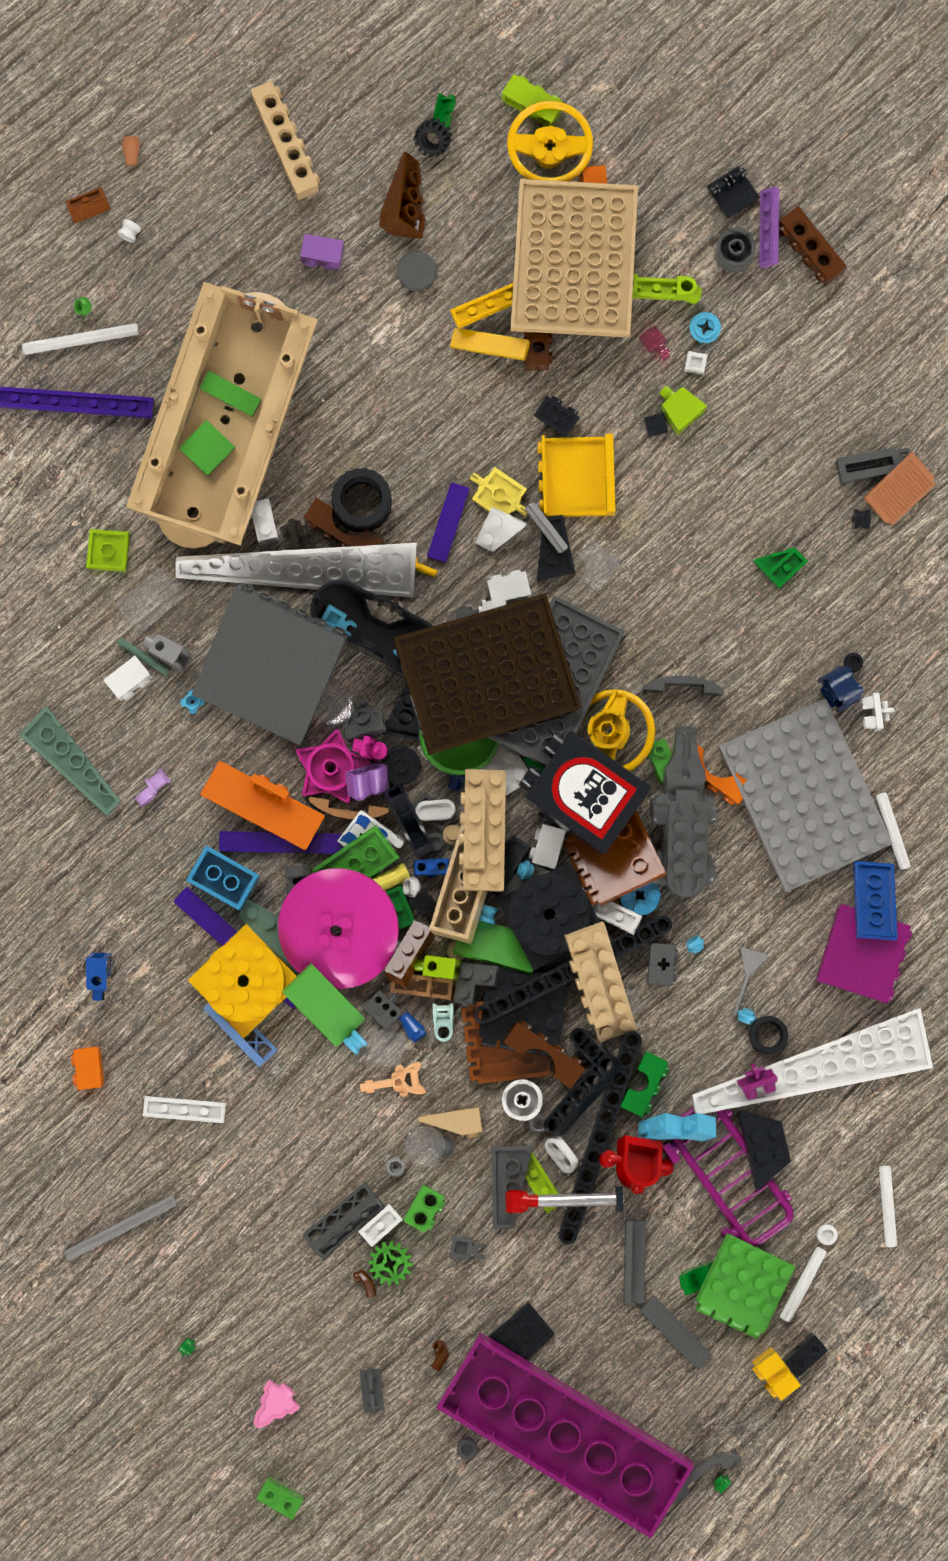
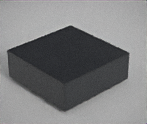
[644,413,668,438]

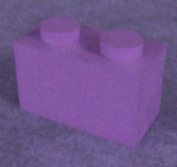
[300,234,344,270]

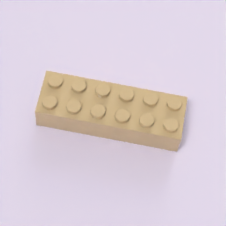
[429,825,506,944]

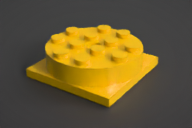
[188,924,297,1038]

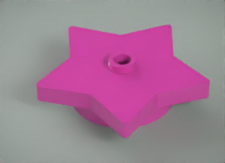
[295,729,370,804]

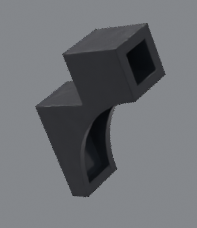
[383,783,434,858]

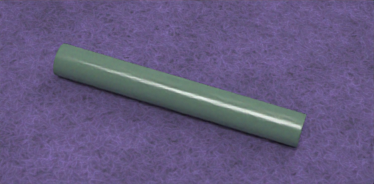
[117,637,171,677]

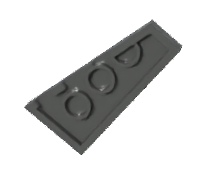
[492,1146,533,1229]

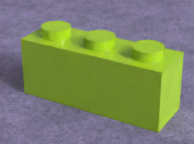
[501,74,562,126]

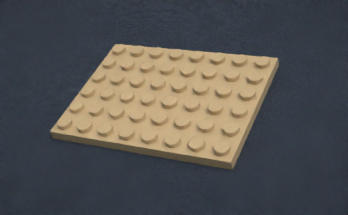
[511,179,638,338]

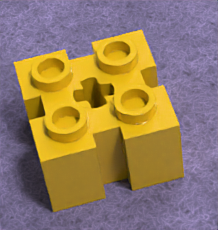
[751,1347,801,1401]

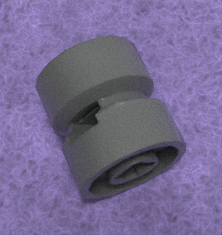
[285,865,311,895]

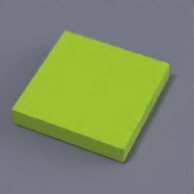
[86,529,130,572]

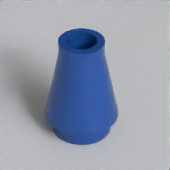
[399,1012,427,1043]

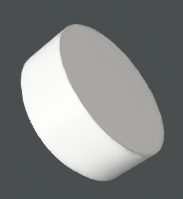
[816,1224,838,1245]

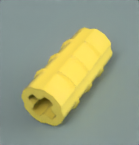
[371,863,411,891]

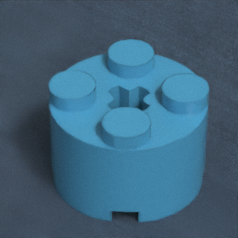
[619,882,661,916]

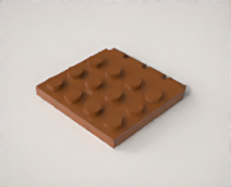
[563,810,667,906]
[461,1001,551,1084]

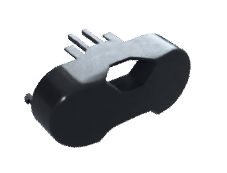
[309,580,432,677]

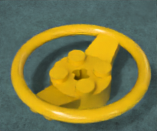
[507,101,593,182]
[576,689,655,771]

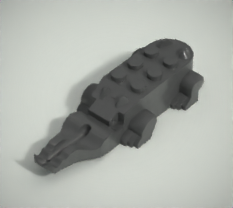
[649,726,717,898]

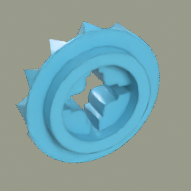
[690,312,721,344]

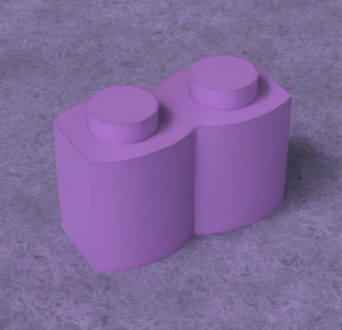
[345,762,389,801]

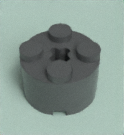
[714,227,756,273]

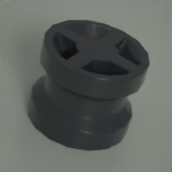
[852,509,871,530]

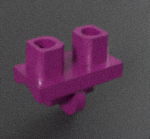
[737,1063,778,1100]

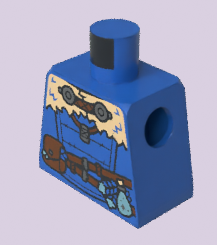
[86,953,112,1001]

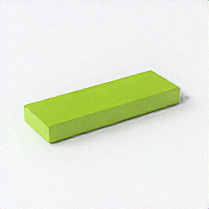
[525,1152,558,1214]

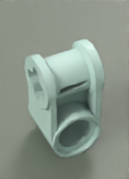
[433,1003,453,1042]

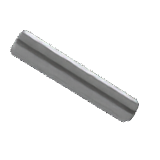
[525,502,568,554]

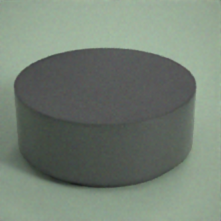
[457,1438,477,1460]

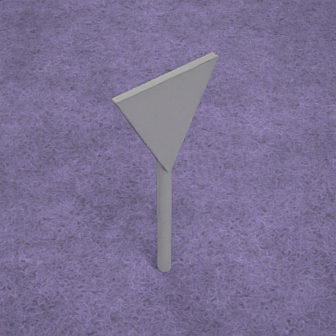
[733,947,769,1017]

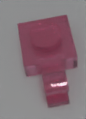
[639,326,671,361]

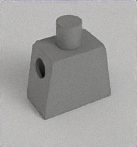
[143,634,192,673]

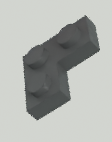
[454,962,500,1006]

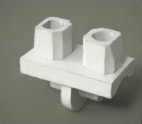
[860,693,895,731]

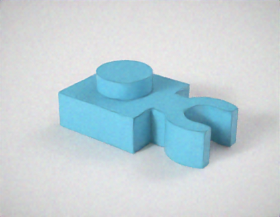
[321,604,357,636]

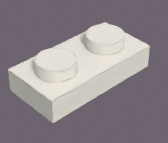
[358,1204,403,1247]

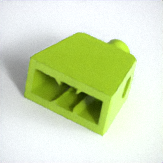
[659,385,707,435]
[414,955,463,980]

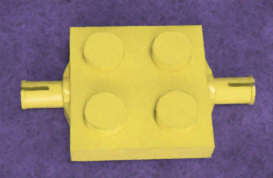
[470,467,528,517]

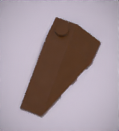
[379,152,425,239]

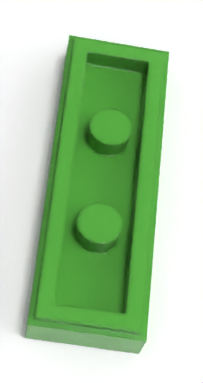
[199,371,262,417]

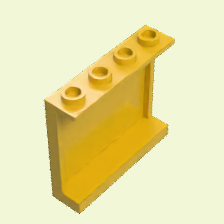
[537,434,615,517]

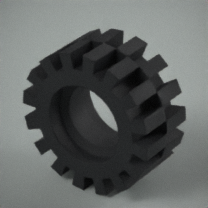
[414,118,452,158]

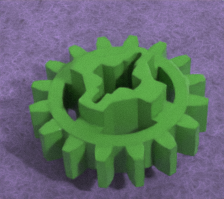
[368,1240,413,1286]

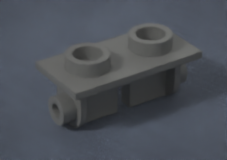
[360,1368,384,1413]

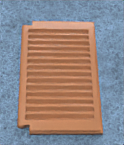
[863,452,936,526]

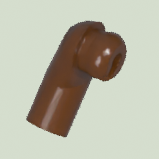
[353,1269,377,1298]
[431,1340,449,1372]

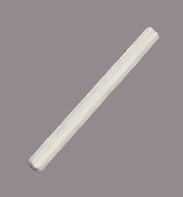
[22,323,139,355]

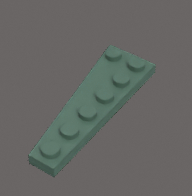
[19,706,122,816]

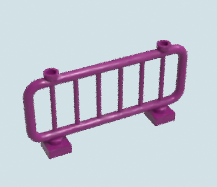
[662,1106,794,1247]

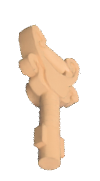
[360,1061,426,1097]

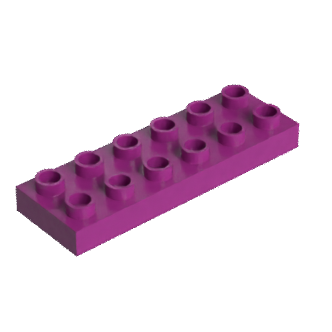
[436,1332,694,1538]

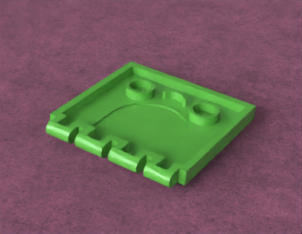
[695,1233,796,1339]

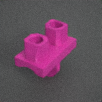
[352,736,388,762]

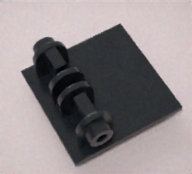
[706,166,760,218]

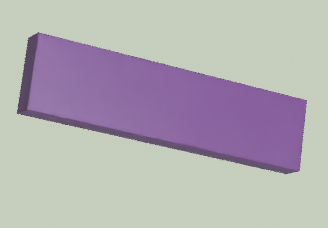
[759,187,780,268]

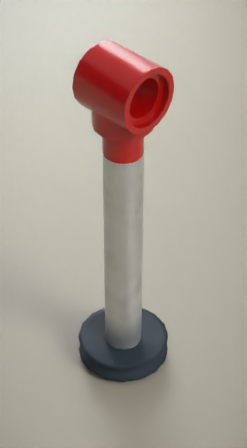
[505,1184,624,1215]

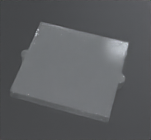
[366,1030,405,1067]

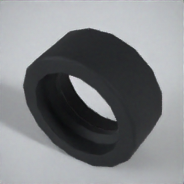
[748,1016,788,1054]

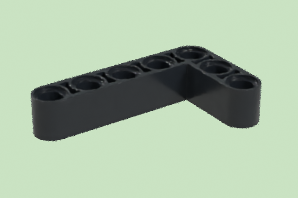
[543,1028,621,1136]

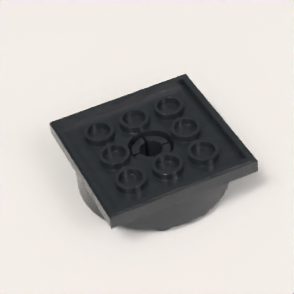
[498,862,600,971]

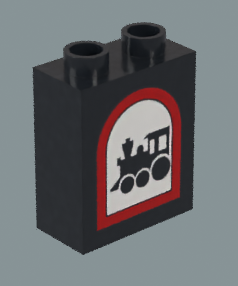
[518,731,652,855]

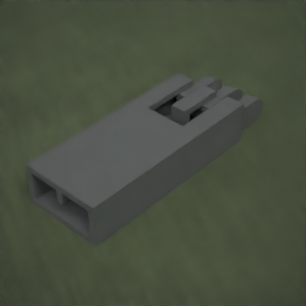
[835,448,909,485]

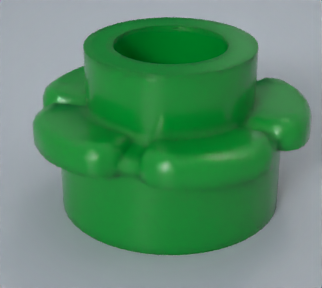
[178,1337,196,1357]
[713,1474,731,1494]

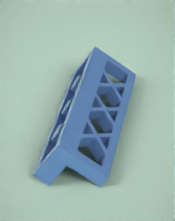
[203,1003,278,1067]

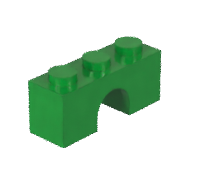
[620,1051,670,1117]

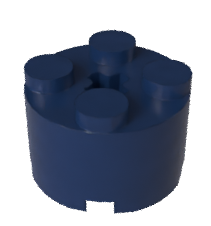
[818,666,864,712]

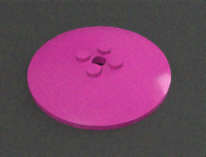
[278,868,399,989]

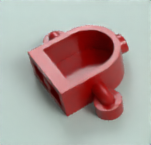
[599,1135,674,1194]

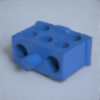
[414,858,450,878]

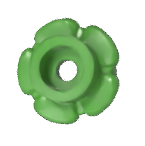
[74,297,92,316]

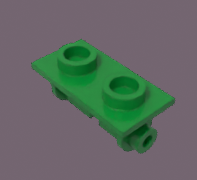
[432,93,457,128]

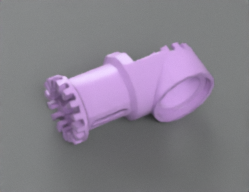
[135,768,171,807]

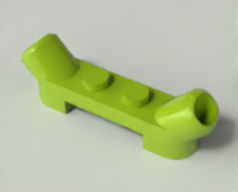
[632,274,702,304]

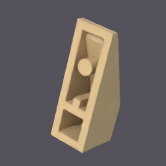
[418,1107,482,1138]

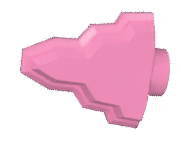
[253,1379,300,1429]

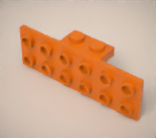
[200,761,325,850]

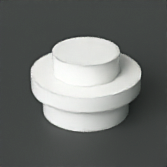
[403,877,421,897]

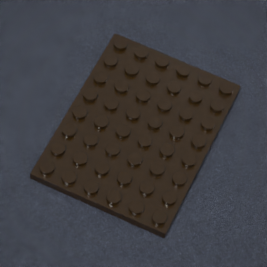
[393,593,582,755]

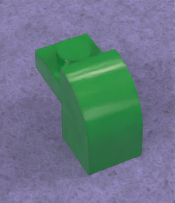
[678,1261,713,1296]

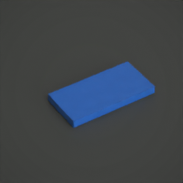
[853,861,898,941]

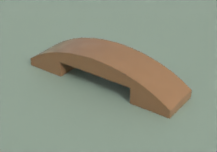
[309,797,390,821]

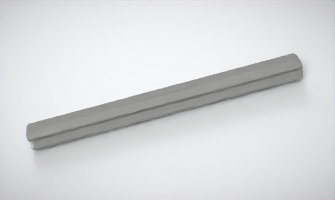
[64,1196,177,1261]

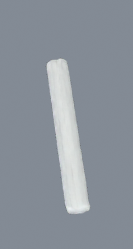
[876,793,910,870]
[879,1166,897,1247]
[780,1247,826,1322]

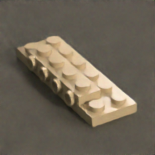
[459,769,506,891]
[564,921,637,1042]

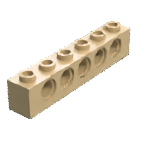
[250,81,321,200]

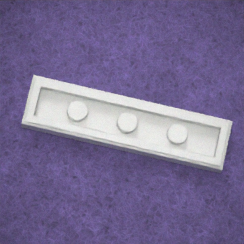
[143,1096,226,1123]

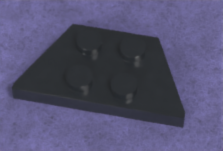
[737,1110,791,1189]

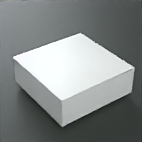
[684,351,708,375]

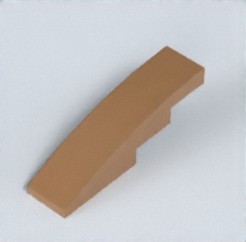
[390,975,457,1001]

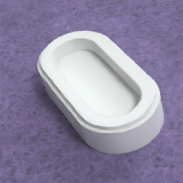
[415,799,456,822]

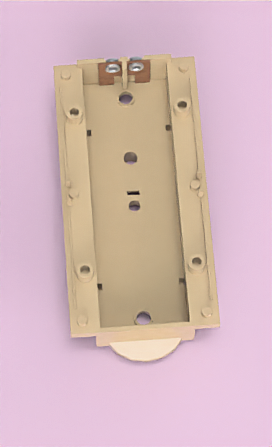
[126,282,318,549]

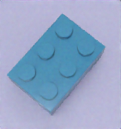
[186,846,261,911]

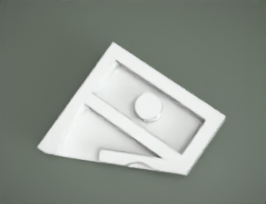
[476,507,527,552]

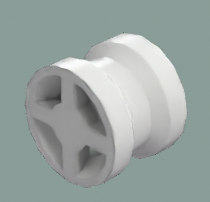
[117,219,141,243]

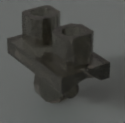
[280,518,315,550]

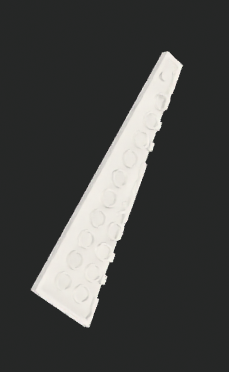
[176,543,417,597]
[691,1008,933,1114]

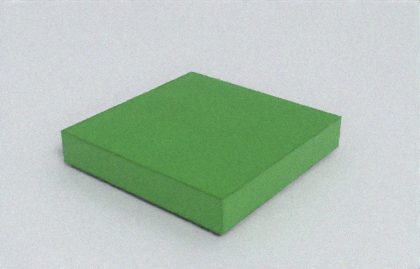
[179,420,236,476]

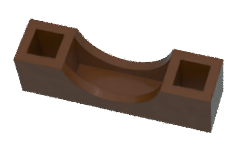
[303,497,384,547]
[502,1020,585,1089]

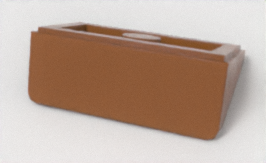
[65,187,110,223]

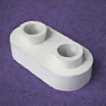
[545,1135,579,1173]

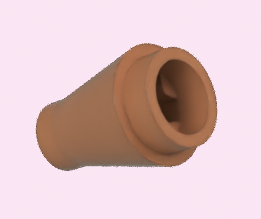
[121,136,141,166]

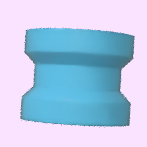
[479,905,498,925]
[343,1029,368,1055]

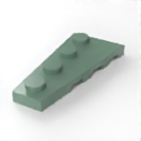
[238,900,299,974]

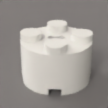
[501,1079,543,1121]

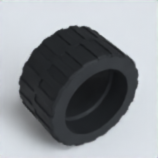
[331,468,392,532]

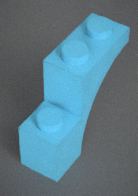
[638,1113,716,1142]

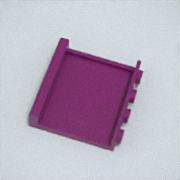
[815,904,912,1003]

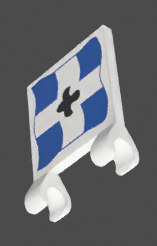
[337,810,404,873]

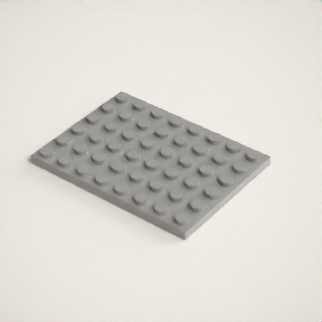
[718,699,892,892]

